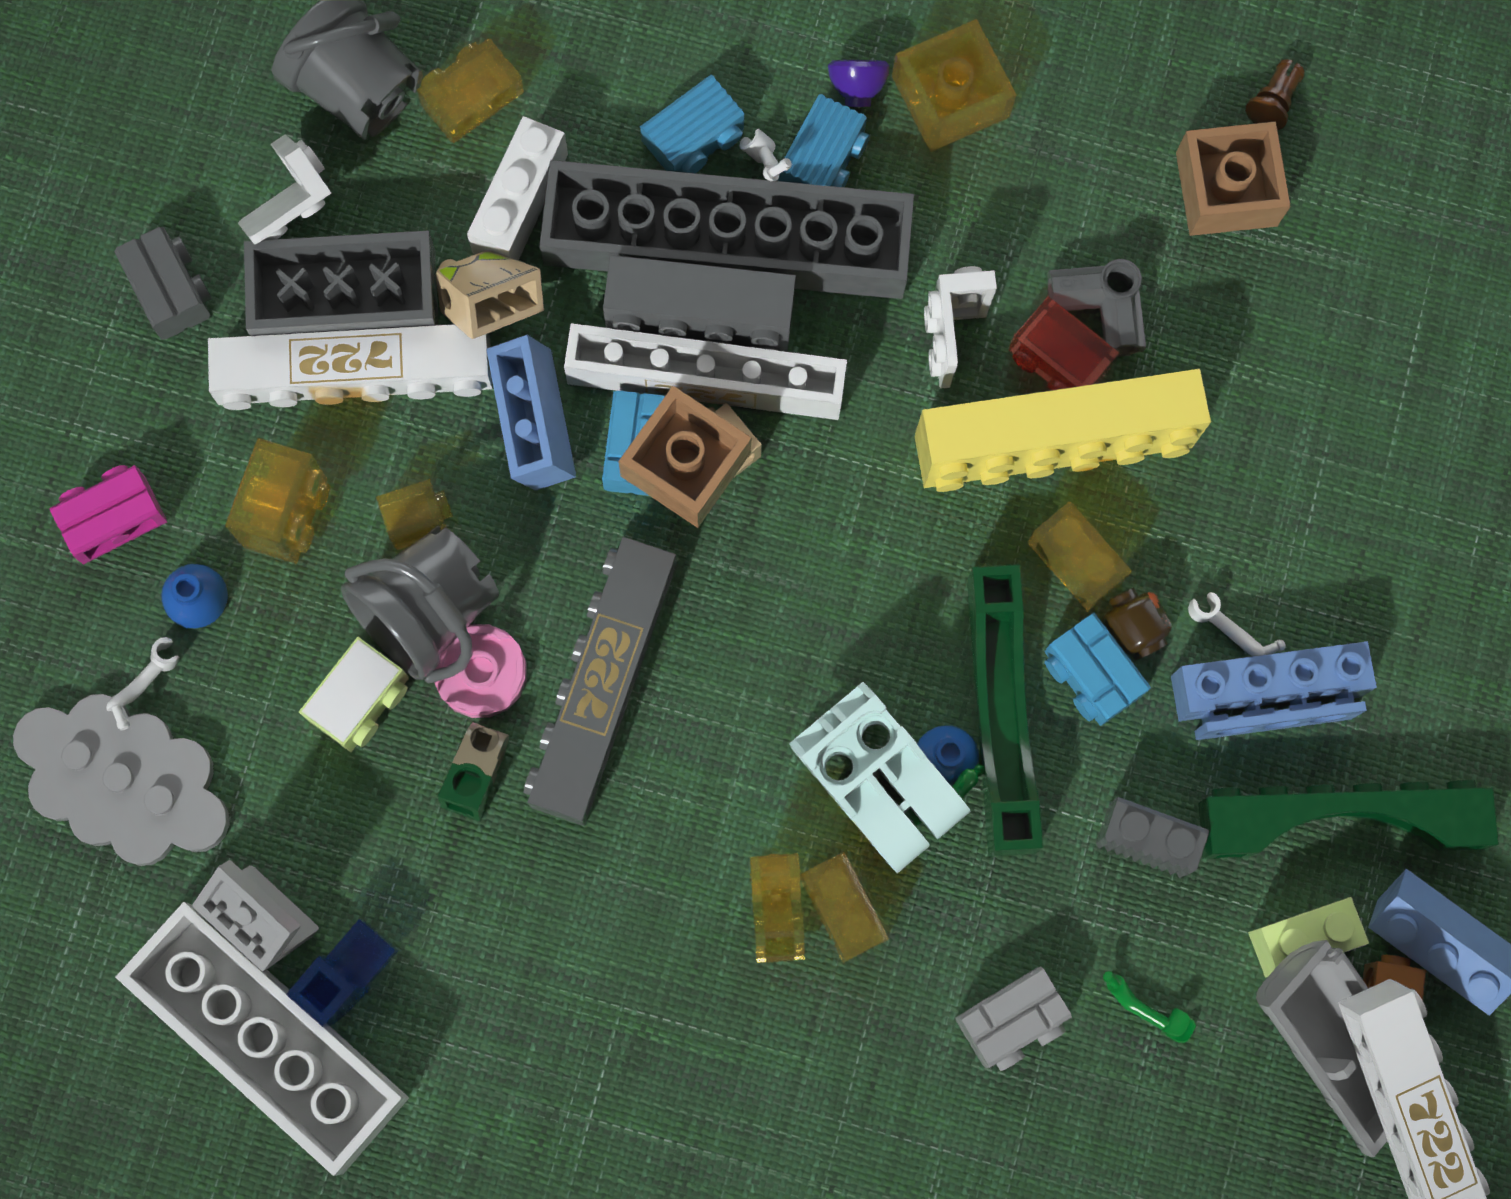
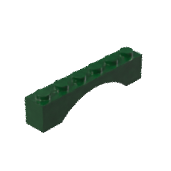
[967,565,1043,857]
[1198,780,1499,859]

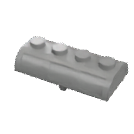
[1256,940,1387,1157]

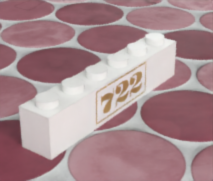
[564,323,847,420]
[208,324,492,410]
[1338,979,1490,1199]

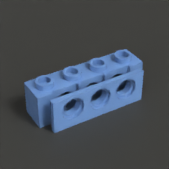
[1171,641,1377,740]

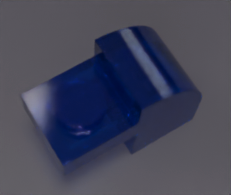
[286,919,399,1027]

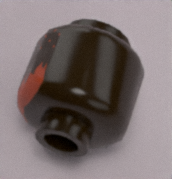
[1102,587,1172,660]

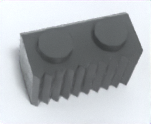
[1096,797,1209,878]

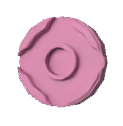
[434,624,527,718]

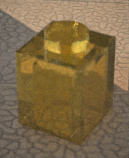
[376,479,453,551]

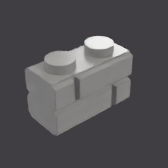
[955,966,1072,1071]

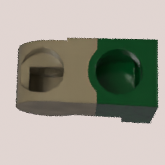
[437,722,509,822]

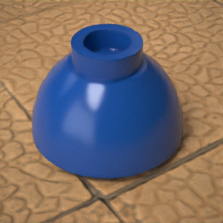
[161,564,228,628]
[917,725,979,787]

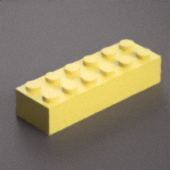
[915,369,1211,492]

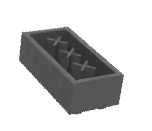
[244,231,439,336]
[603,255,796,352]

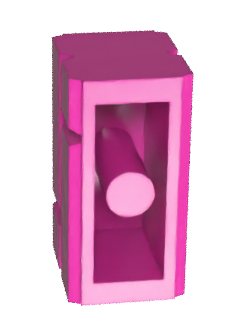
[50,465,167,565]

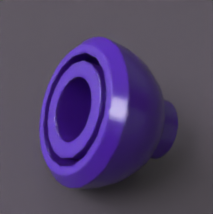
[828,60,890,107]

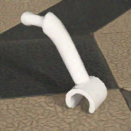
[740,129,792,181]
[1188,592,1286,657]
[106,637,179,731]

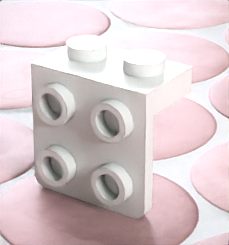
[238,134,331,244]
[924,266,997,388]

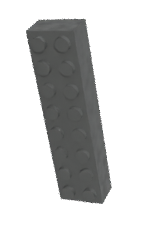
[540,160,914,299]

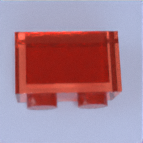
[1008,296,1120,391]

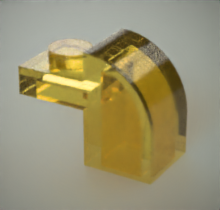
[750,853,805,963]

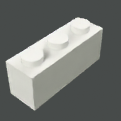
[467,116,568,261]

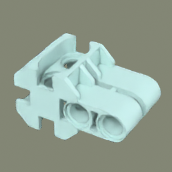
[789,682,971,873]

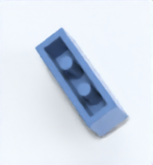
[486,335,576,490]
[1368,869,1511,1016]

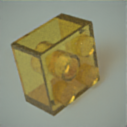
[892,19,1017,152]
[225,438,330,564]

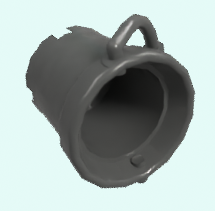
[271,0,423,140]
[341,526,499,683]

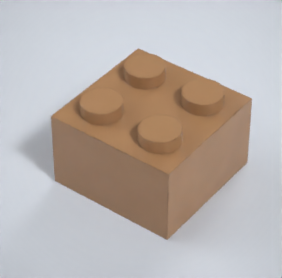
[1176,122,1290,236]
[618,386,752,528]

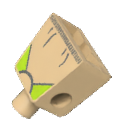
[435,251,544,339]

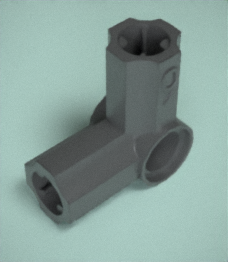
[1047,259,1146,357]

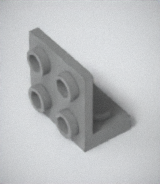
[192,860,319,972]

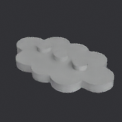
[13,694,230,866]

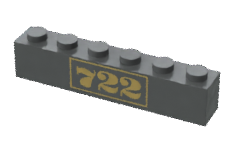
[523,537,677,826]

